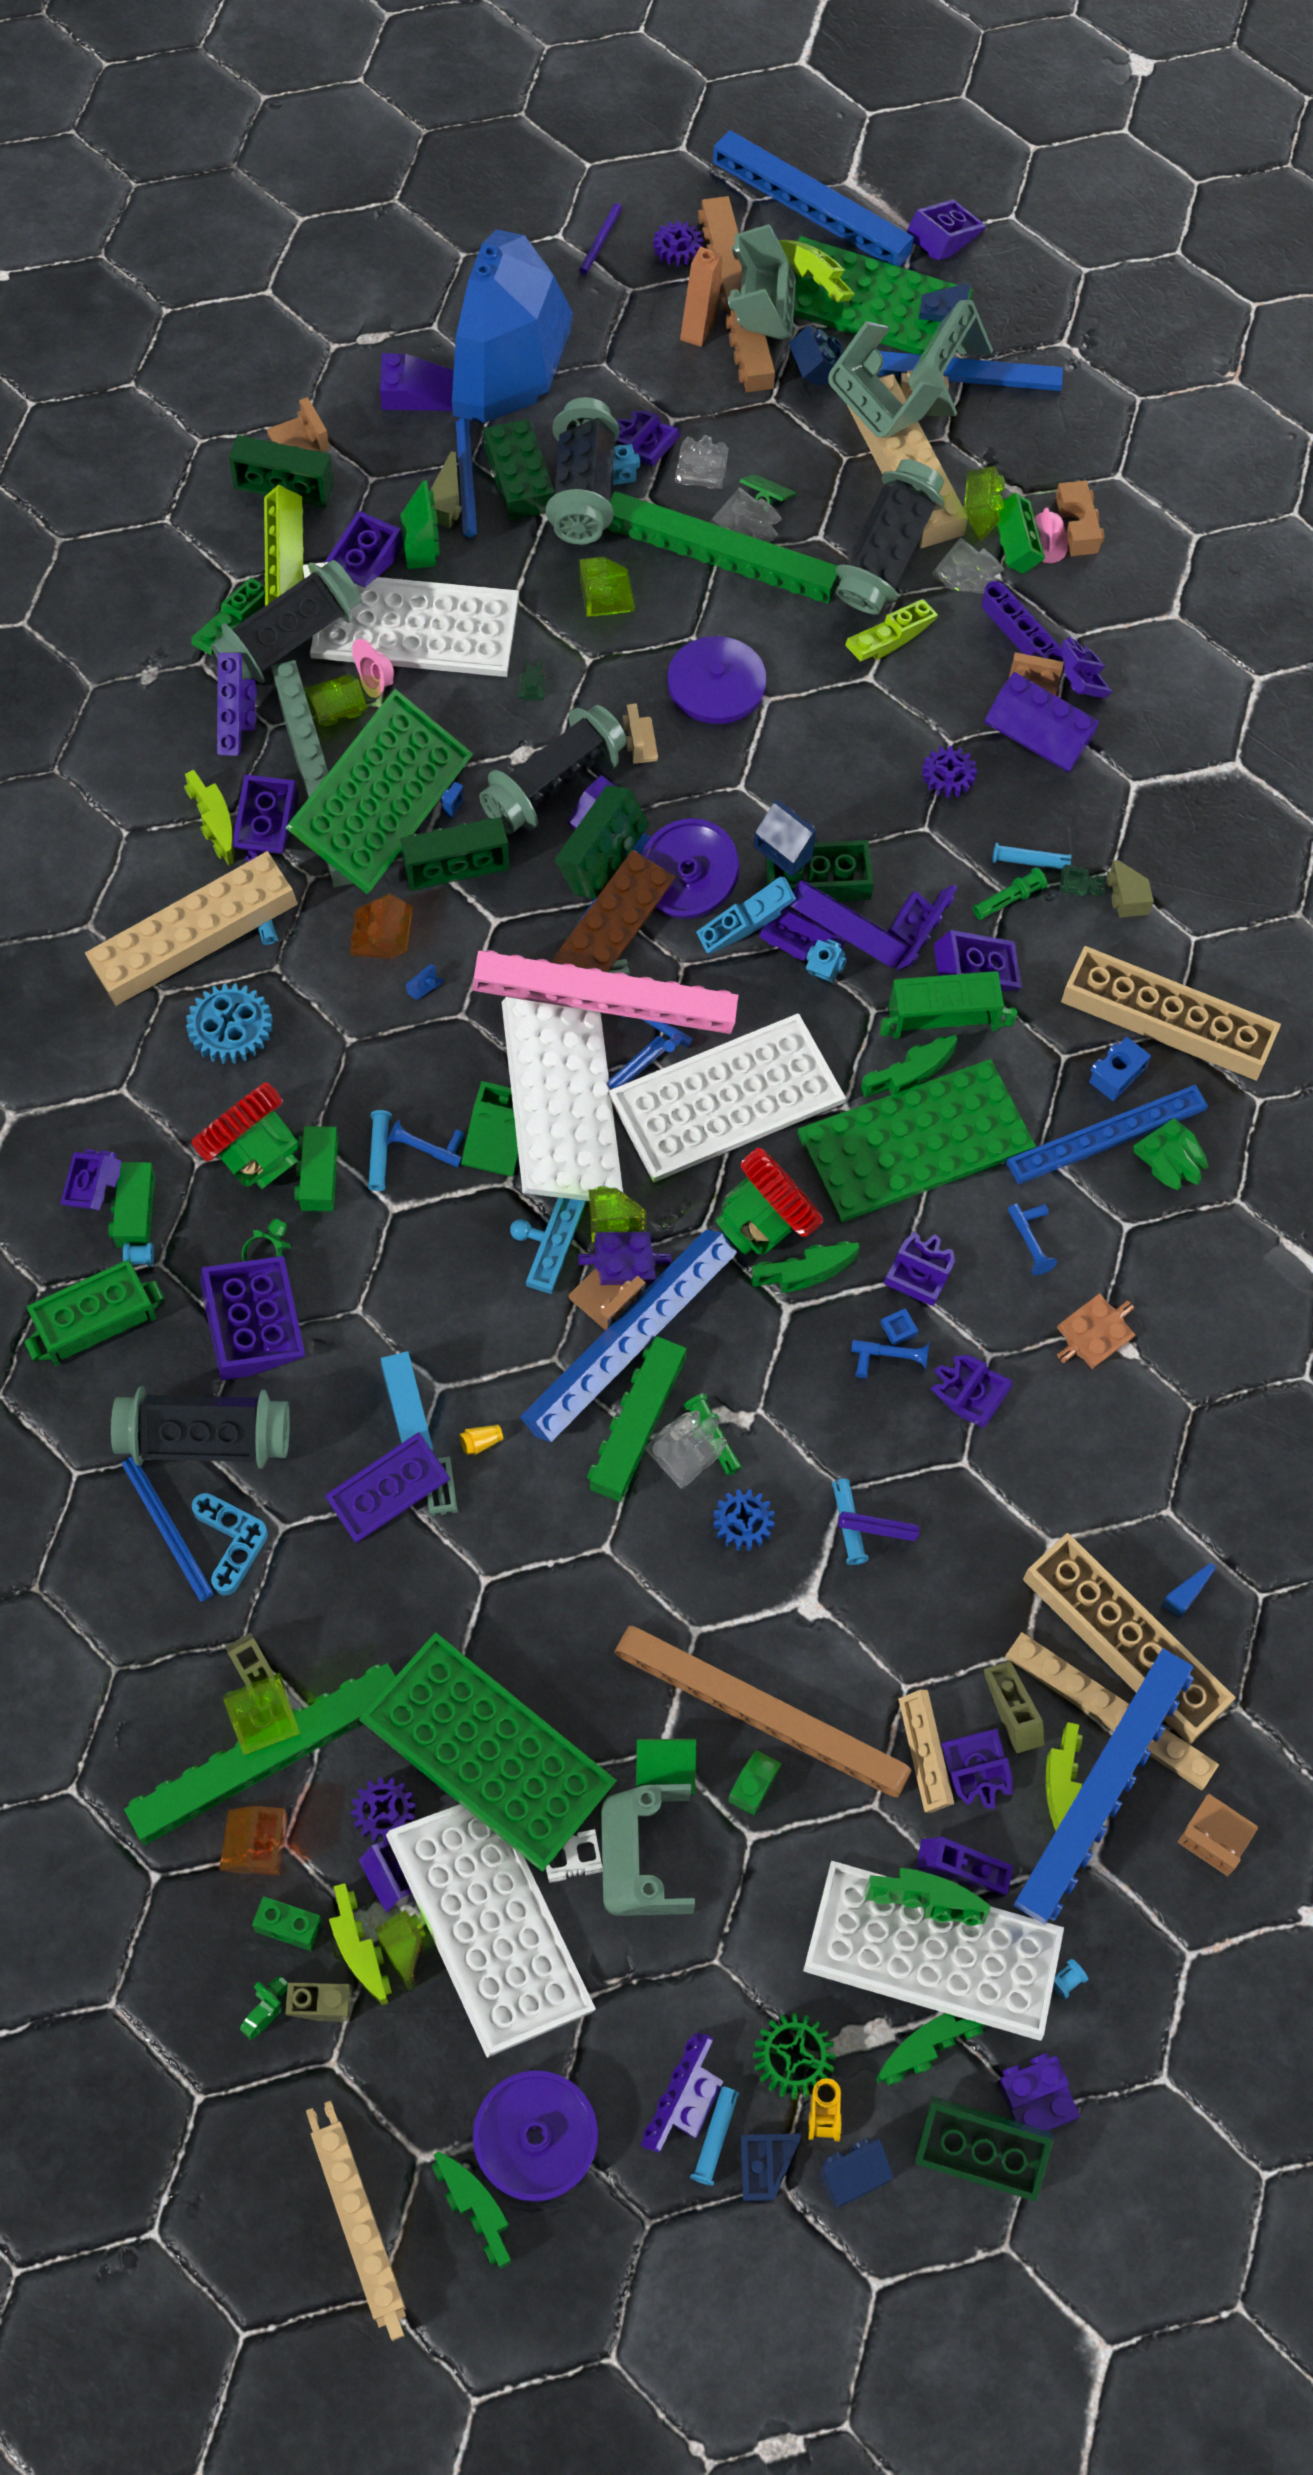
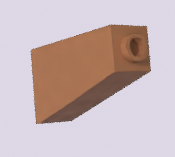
[680,247,722,347]

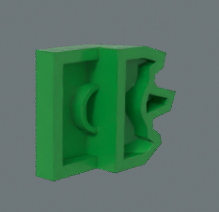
[1134,1118,1208,1190]

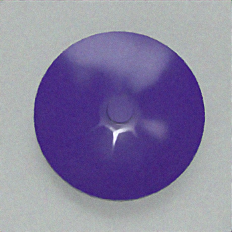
[668,636,766,724]
[641,818,740,919]
[473,2070,598,2202]

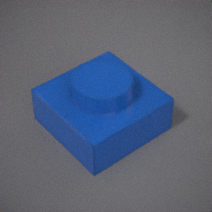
[441,782,464,819]
[880,1308,918,1346]

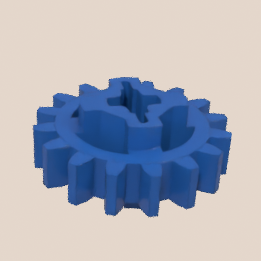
[713,1489,774,1551]

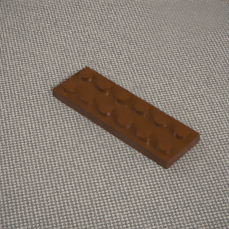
[550,850,675,973]

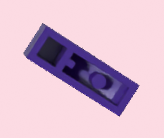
[915,1837,1013,1895]

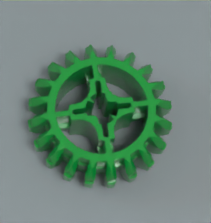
[753,2013,836,2100]

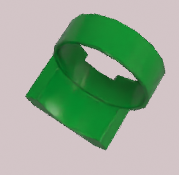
[242,1218,291,1262]
[240,1976,288,2040]

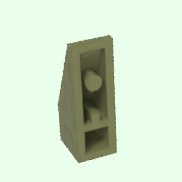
[430,451,462,529]
[225,1633,293,1724]
[983,1661,1044,1753]

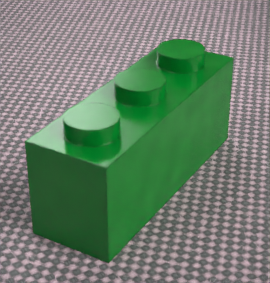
[993,492,1045,574]
[295,1126,338,1211]
[109,1162,155,1248]

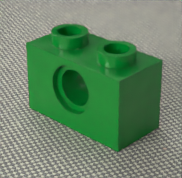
[252,1896,323,1951]

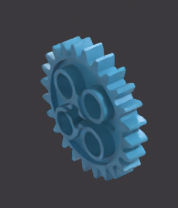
[186,983,273,1064]

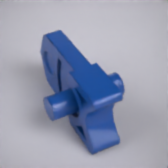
[406,964,444,1000]

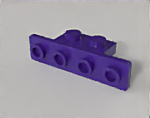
[217,653,257,756]
[887,885,957,970]
[759,907,846,961]
[641,2033,723,2152]

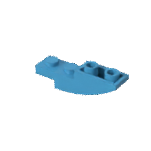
[696,876,797,954]

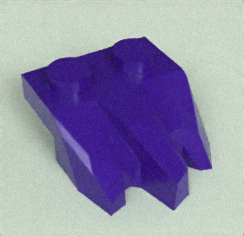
[616,410,680,466]
[1062,636,1112,698]
[884,1232,955,1307]
[931,1355,1013,1428]
[940,1728,1012,1809]

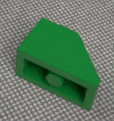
[728,1750,782,1816]

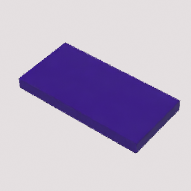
[324,1432,451,1543]

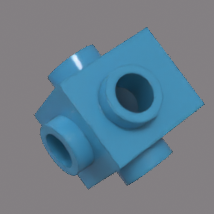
[612,444,640,485]
[806,939,846,983]

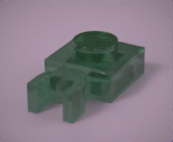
[519,659,545,700]
[1060,864,1106,896]

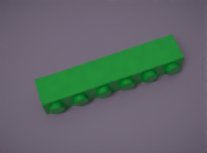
[587,1336,687,1502]

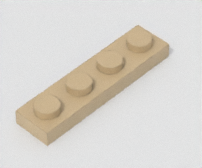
[899,1690,954,1813]

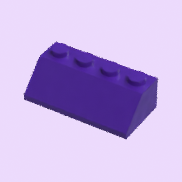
[984,672,1099,773]

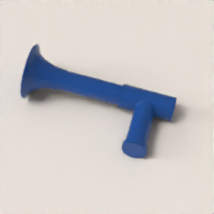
[622,1016,693,1052]
[387,1120,466,1168]
[1008,1204,1057,1275]
[851,1340,930,1378]

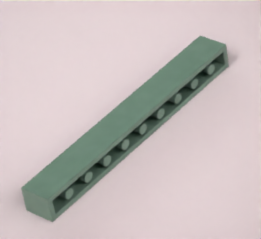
[271,660,353,888]

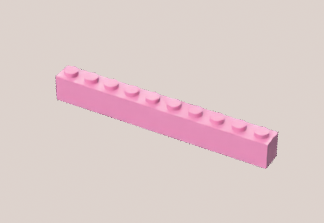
[472,950,738,1034]

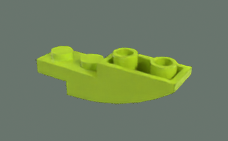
[778,240,855,302]
[845,599,938,662]
[184,770,235,866]
[1046,1722,1082,1831]
[329,1883,392,2005]

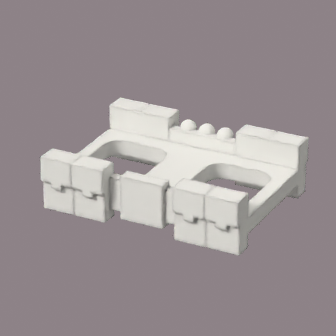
[546,1829,603,1883]

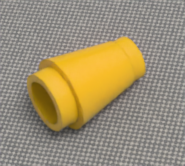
[459,1424,503,1456]

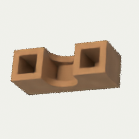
[1055,480,1105,556]

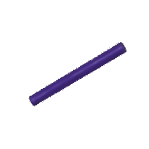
[579,203,622,275]

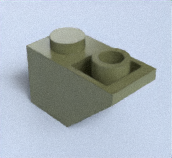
[1107,860,1154,918]
[286,1983,352,2022]

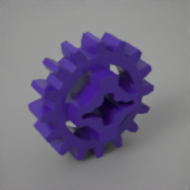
[653,220,703,266]
[921,746,977,798]
[351,1777,416,1843]

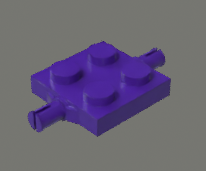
[578,1232,671,1285]

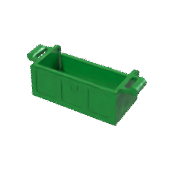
[880,971,1017,1039]
[24,1259,166,1367]

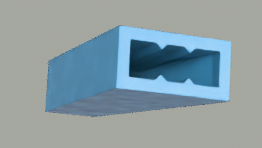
[380,1351,433,1451]

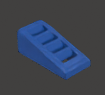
[1162,1563,1216,1618]

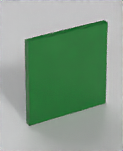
[739,474,797,508]
[636,1739,696,1795]

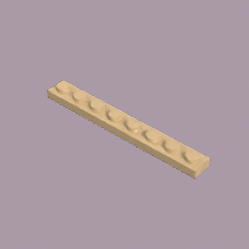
[1005,1632,1219,1791]

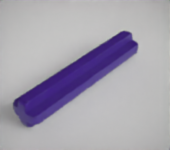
[838,1511,919,1541]

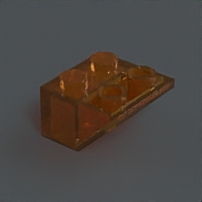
[349,893,413,959]
[219,1806,288,1876]

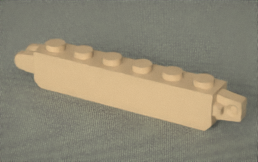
[306,2101,406,2341]

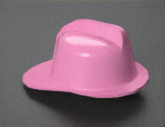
[1035,508,1068,564]
[352,638,394,698]

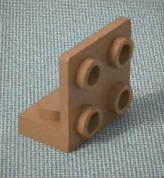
[267,397,329,452]
[1009,652,1064,696]
[569,1268,646,1330]
[1177,1794,1258,1876]

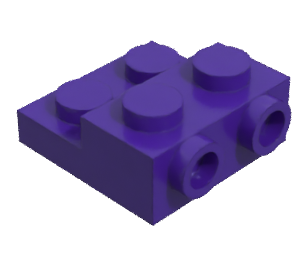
[60,1149,122,1211]
[998,2053,1080,2131]

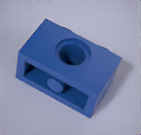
[1089,1037,1151,1102]

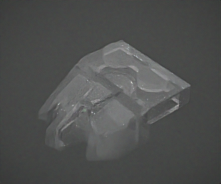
[675,435,729,489]
[710,487,782,542]
[932,538,1004,594]
[644,1410,727,1489]

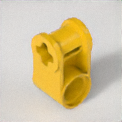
[808,2078,841,2142]

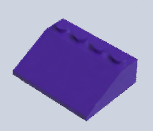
[200,1256,305,1381]

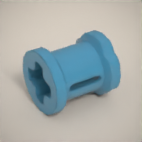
[123,1243,154,1267]
[1053,1959,1088,2000]

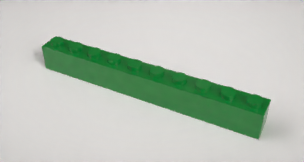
[606,491,839,604]
[124,1663,395,1846]

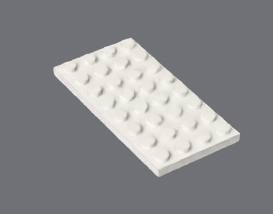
[310,577,519,677]
[502,997,623,1204]
[608,1013,846,1183]
[386,1804,596,2058]
[803,1861,1064,2041]

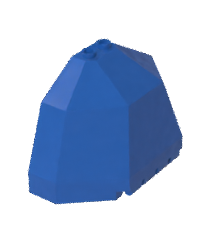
[452,229,573,423]

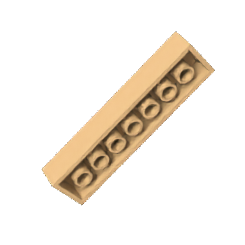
[847,374,968,548]
[85,851,298,1006]
[1061,946,1281,1081]
[1023,1532,1236,1745]

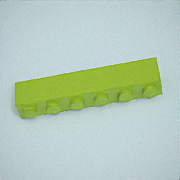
[264,485,304,606]

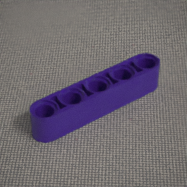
[982,581,1065,678]
[789,880,908,968]

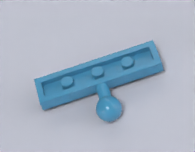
[510,1197,587,1294]

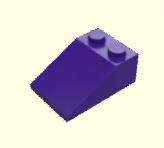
[906,199,986,260]
[380,353,454,411]
[324,510,404,588]
[232,774,299,854]
[934,930,1022,991]
[359,1839,415,1913]

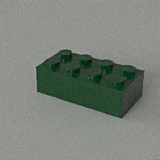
[483,419,555,521]
[229,435,334,508]
[554,785,649,899]
[400,817,509,891]
[765,840,874,902]
[915,2095,1053,2202]

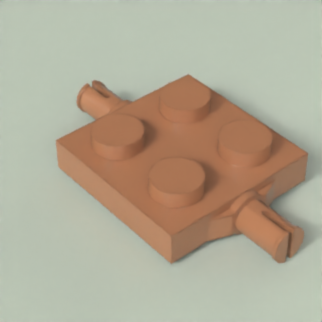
[1057,1293,1135,1370]

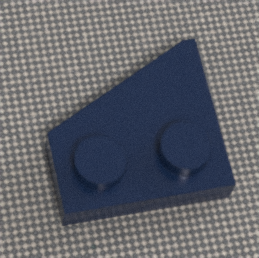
[919,283,970,322]
[740,2134,801,2201]

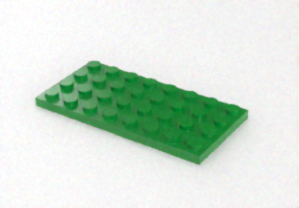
[790,236,973,355]
[285,689,473,894]
[797,1059,1036,1223]
[359,1632,617,1872]

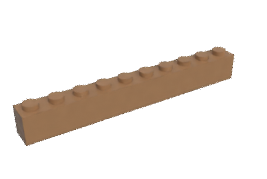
[698,196,775,392]

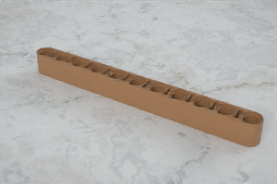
[614,1626,911,1798]

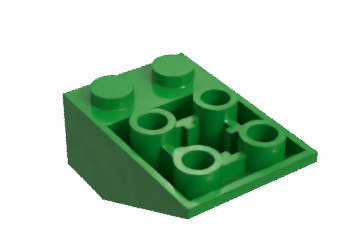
[400,480,440,569]
[461,1081,519,1177]

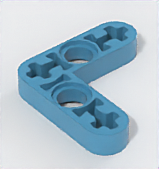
[192,1493,268,1596]

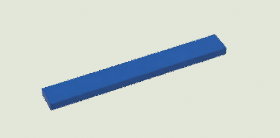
[877,351,1063,391]
[1006,1084,1208,1185]

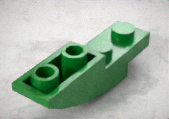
[191,577,265,656]
[861,1035,957,1098]
[751,1241,859,1293]
[865,1868,990,1926]
[876,2013,986,2086]
[431,2152,511,2269]

